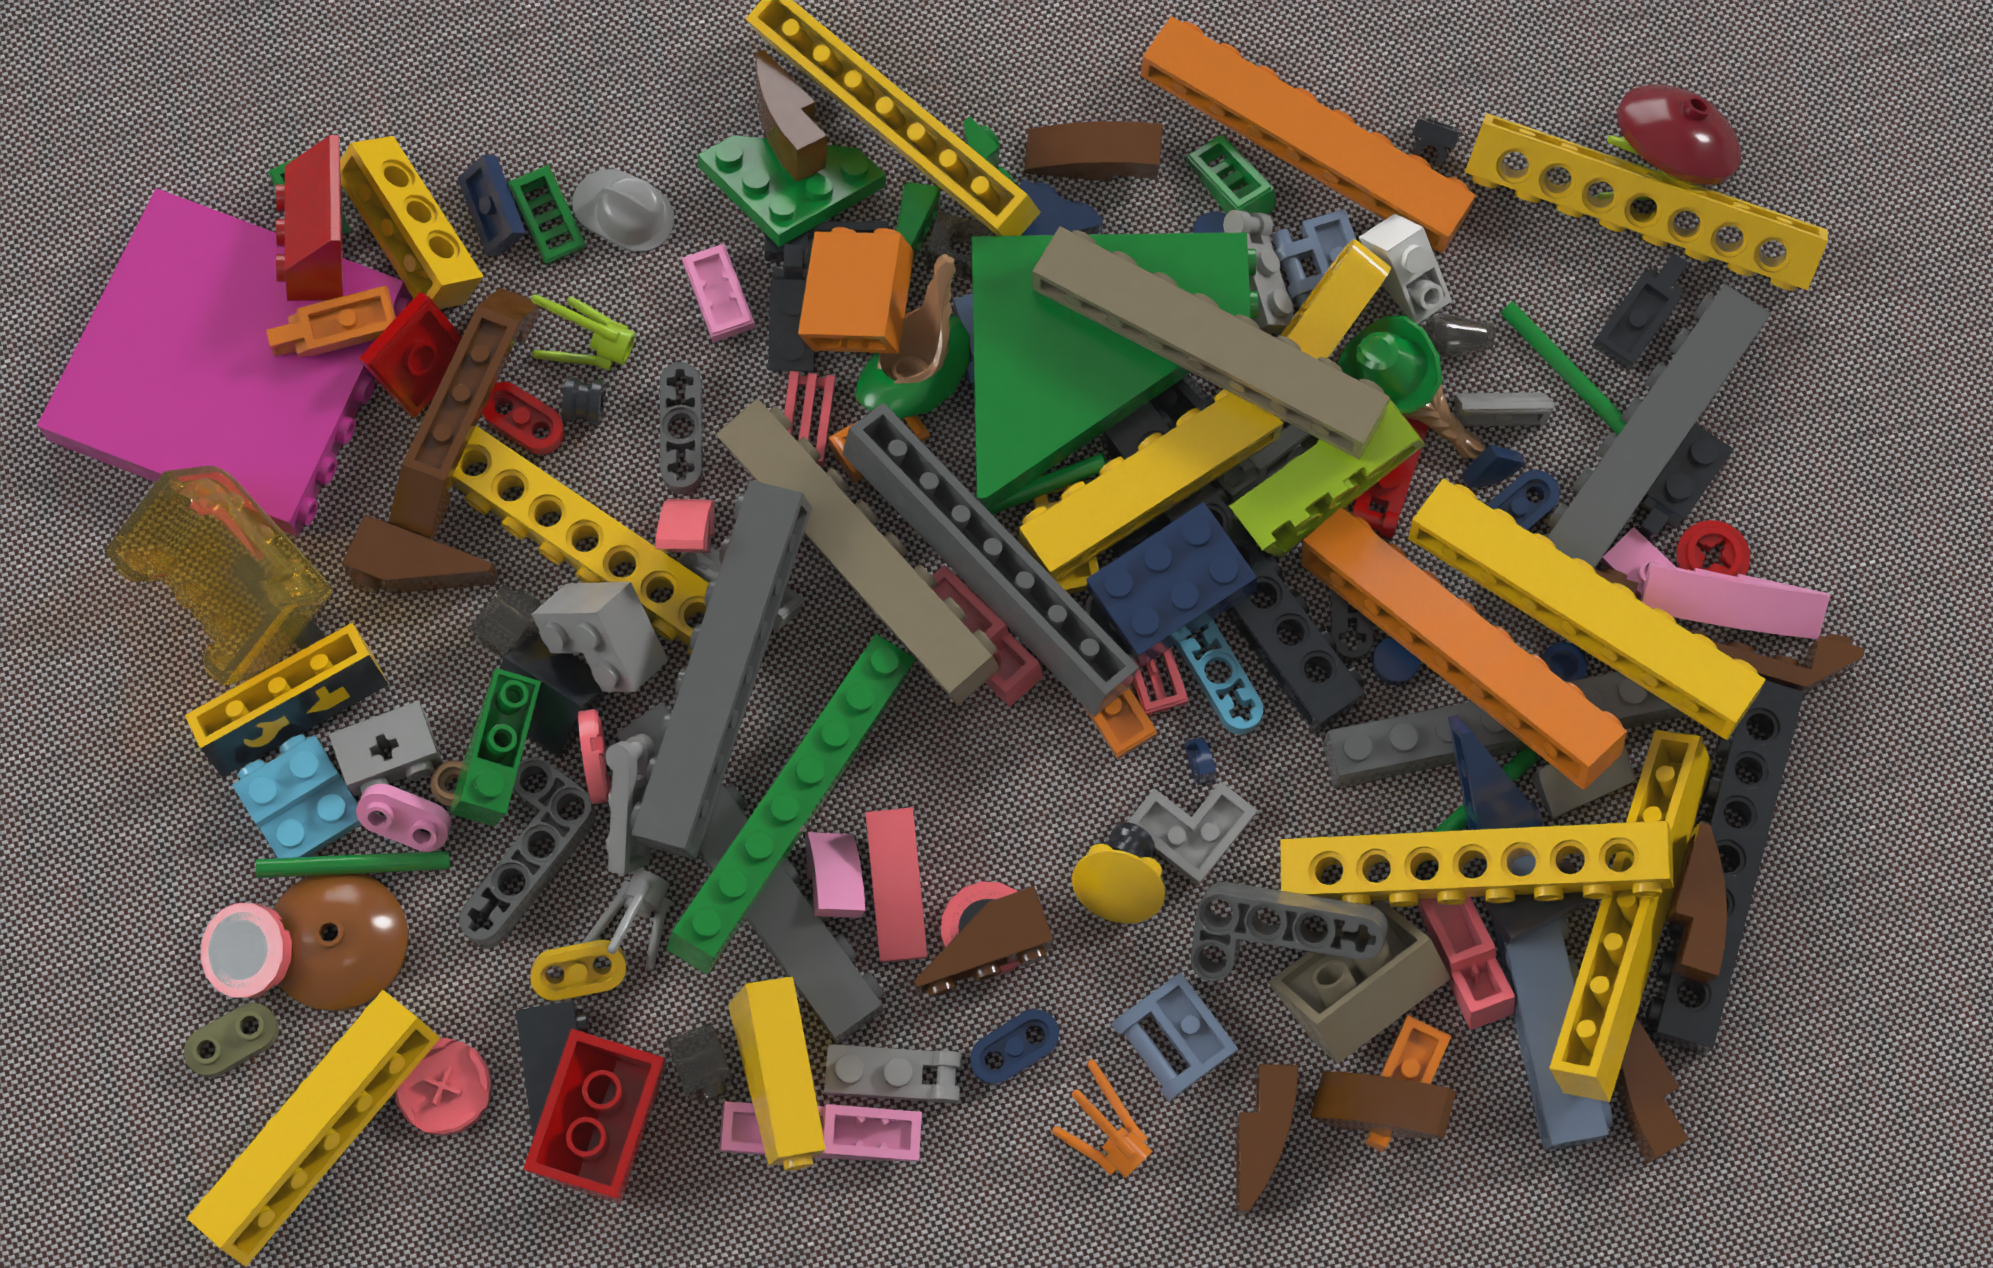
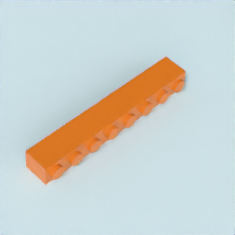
[1140,16,1476,254]
[1302,507,1627,790]

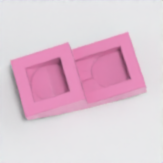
[805,832,865,918]

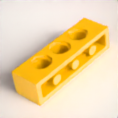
[340,136,484,309]

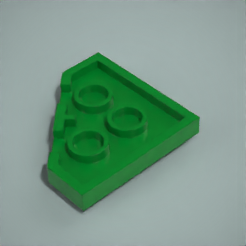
[698,135,886,247]

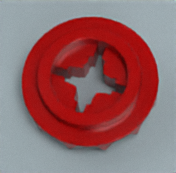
[1675,520,1750,577]

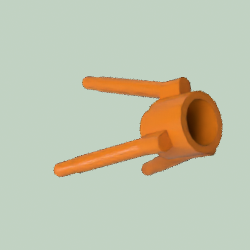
[1052,1059,1152,1178]

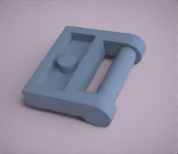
[1111,972,1238,1102]

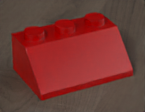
[276,135,343,301]
[523,1029,667,1205]

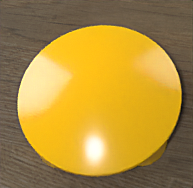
[1072,844,1165,924]

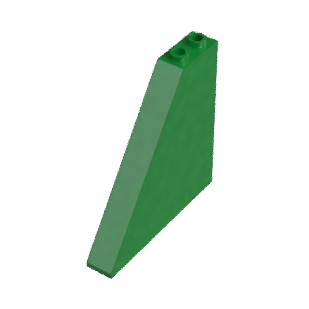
[972,232,1258,511]

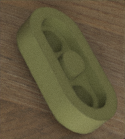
[184,1003,279,1078]

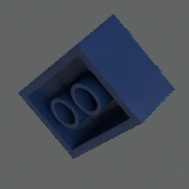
[1086,502,1257,667]

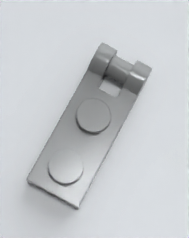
[1223,210,1294,334]
[605,734,655,875]
[824,1044,962,1103]

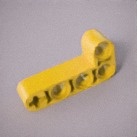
[1280,239,1391,359]

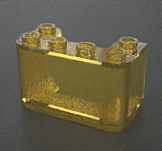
[104,466,332,686]

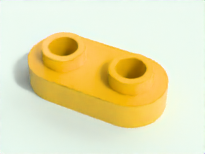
[530,940,626,1001]

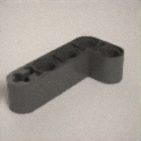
[459,758,596,949]
[1191,882,1388,981]

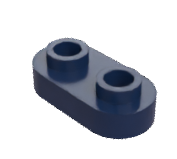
[1487,470,1560,531]
[970,1009,1059,1086]

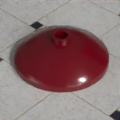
[1617,84,1742,185]

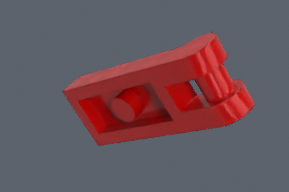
[1351,418,1428,541]

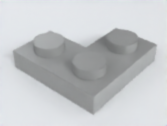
[1127,781,1258,886]

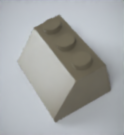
[1268,901,1451,1064]

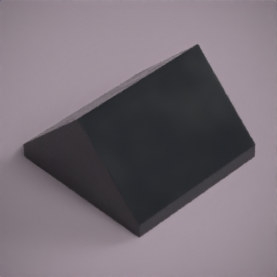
[499,632,607,759]

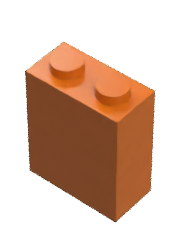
[798,227,915,353]

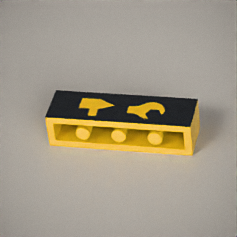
[185,622,389,777]

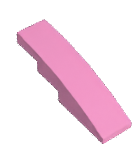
[1640,562,1830,639]
[719,1101,922,1162]

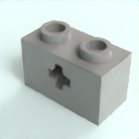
[329,701,443,796]

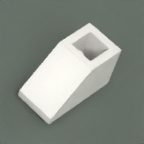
[1359,214,1452,324]

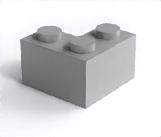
[531,582,668,692]

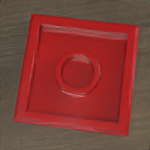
[358,292,462,419]

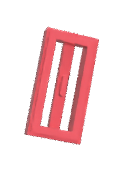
[784,371,836,466]
[1132,648,1189,716]

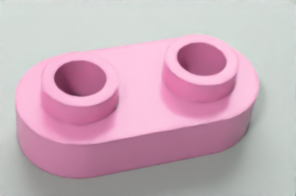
[356,784,452,852]

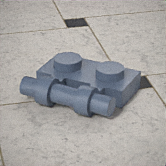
[1272,209,1356,308]

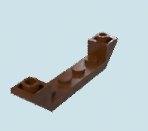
[388,287,542,540]
[1595,569,1865,694]

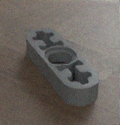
[660,362,703,495]

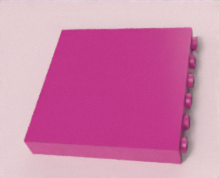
[37,188,412,537]

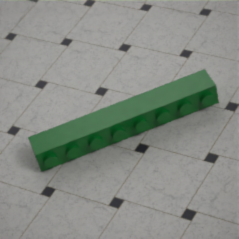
[666,634,916,975]

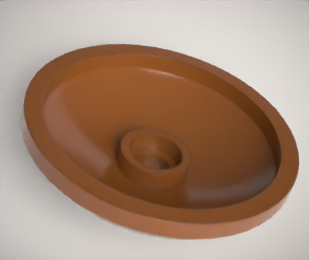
[273,873,409,1012]

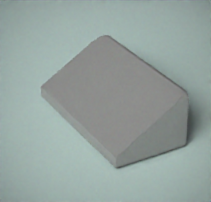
[1454,392,1554,426]
[1531,746,1636,819]

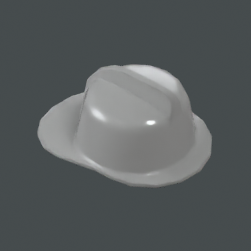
[572,169,674,252]

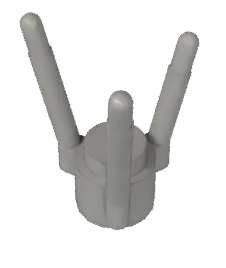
[582,869,672,971]

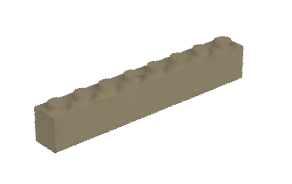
[1032,226,1390,460]
[716,398,1000,706]

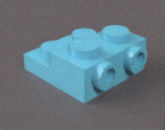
[232,735,361,858]

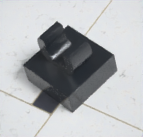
[1412,115,1462,167]

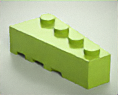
[1229,399,1426,558]

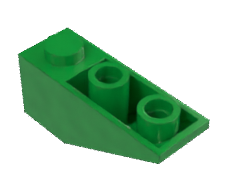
[449,668,541,827]

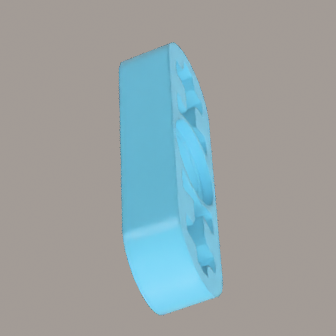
[1175,620,1263,735]

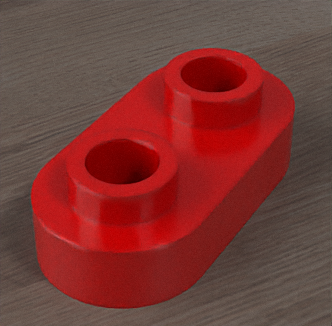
[482,382,565,455]

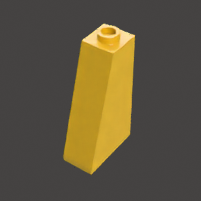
[728,977,826,1171]

